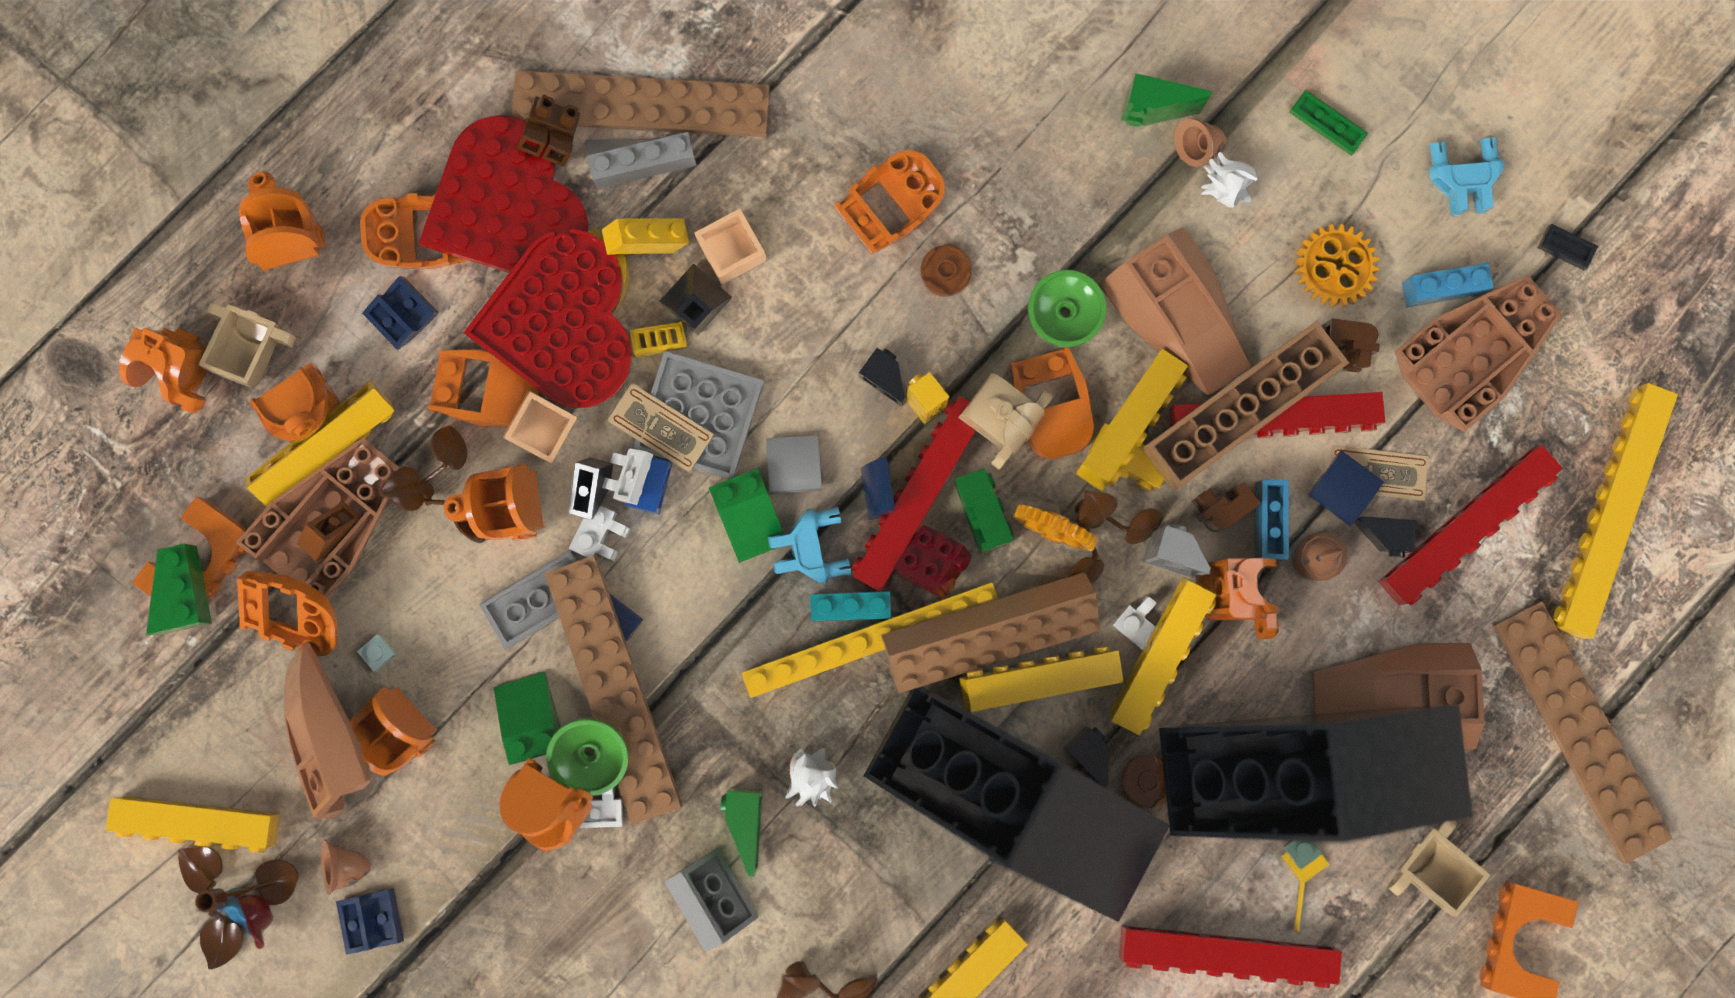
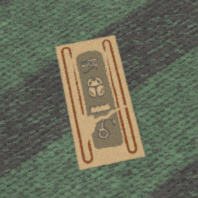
[607,383,714,472]
[1330,445,1428,501]

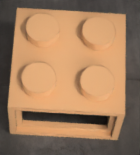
[694,208,767,285]
[503,391,577,464]

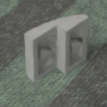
[766,435,822,494]

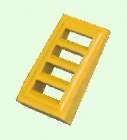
[630,322,688,358]

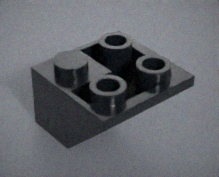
[659,263,732,335]

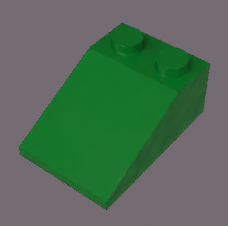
[1121,73,1212,127]
[708,468,784,563]
[494,672,561,765]
[721,787,763,877]

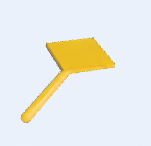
[1281,852,1329,933]

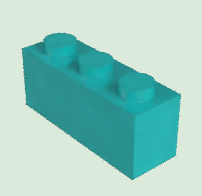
[810,592,891,622]

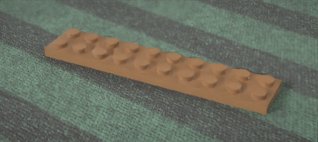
[512,71,770,138]
[544,555,683,825]
[1492,601,1673,863]

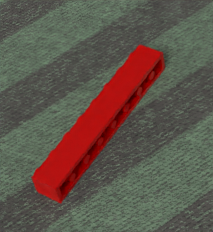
[1169,392,1386,439]
[851,396,976,592]
[1378,445,1563,606]
[1119,925,1342,988]

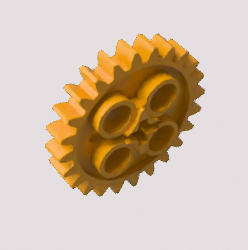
[1293,224,1380,308]
[1013,504,1098,551]

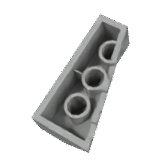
[586,132,697,189]

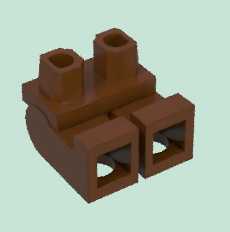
[517,95,580,167]
[1321,318,1380,373]
[1192,482,1261,532]

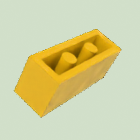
[602,218,689,255]
[906,372,949,425]
[1087,423,1164,492]

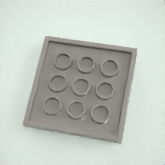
[633,351,764,479]

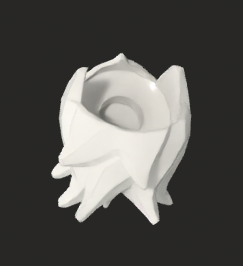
[1201,152,1258,207]
[785,748,838,807]

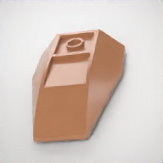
[1099,227,1251,396]
[1394,275,1562,432]
[236,437,400,599]
[284,642,371,820]
[1312,643,1485,749]

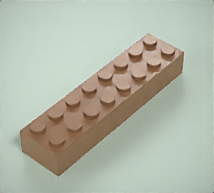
[1141,321,1349,492]
[881,572,1101,694]

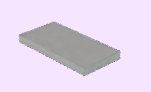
[479,550,578,649]

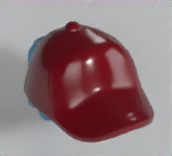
[217,888,273,949]

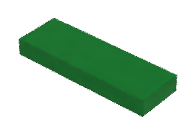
[1289,90,1368,156]

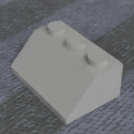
[1143,523,1211,578]
[664,848,759,952]

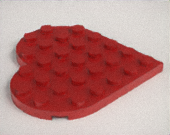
[419,115,589,273]
[463,229,633,408]

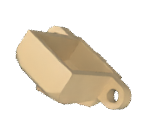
[198,303,296,388]
[958,373,1053,470]
[1388,820,1490,917]

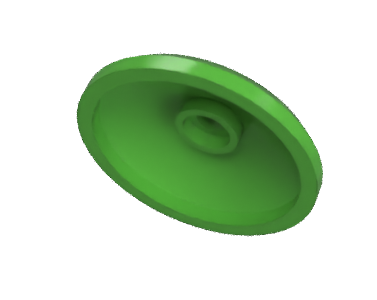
[1028,270,1106,348]
[546,718,629,796]

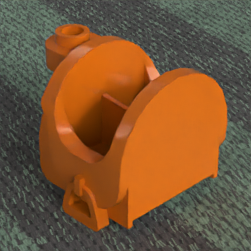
[238,171,326,272]
[119,328,208,413]
[249,362,340,442]
[444,464,545,541]
[1196,558,1279,639]
[349,687,438,776]
[500,758,593,853]

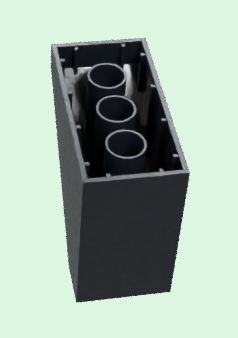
[863,686,1170,922]
[1159,705,1473,843]

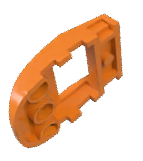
[834,150,945,255]
[360,193,468,269]
[1008,348,1094,459]
[428,350,540,428]
[237,571,338,656]

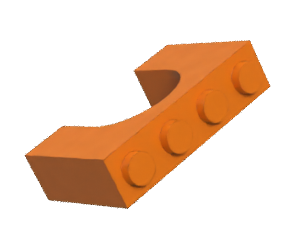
[132,497,248,599]
[1480,881,1579,998]

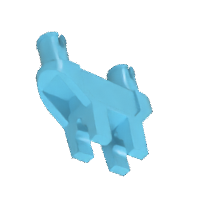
[1429,137,1505,216]
[768,507,851,584]

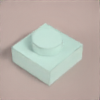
[357,634,397,672]

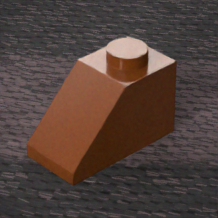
[297,502,361,561]

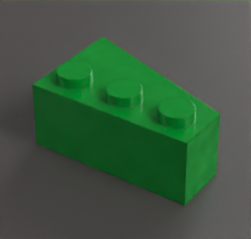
[954,468,1014,555]
[146,544,212,636]

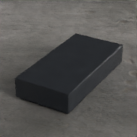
[1538,224,1598,271]

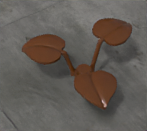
[379,425,485,544]
[1068,491,1163,584]
[178,847,299,970]
[777,961,877,998]

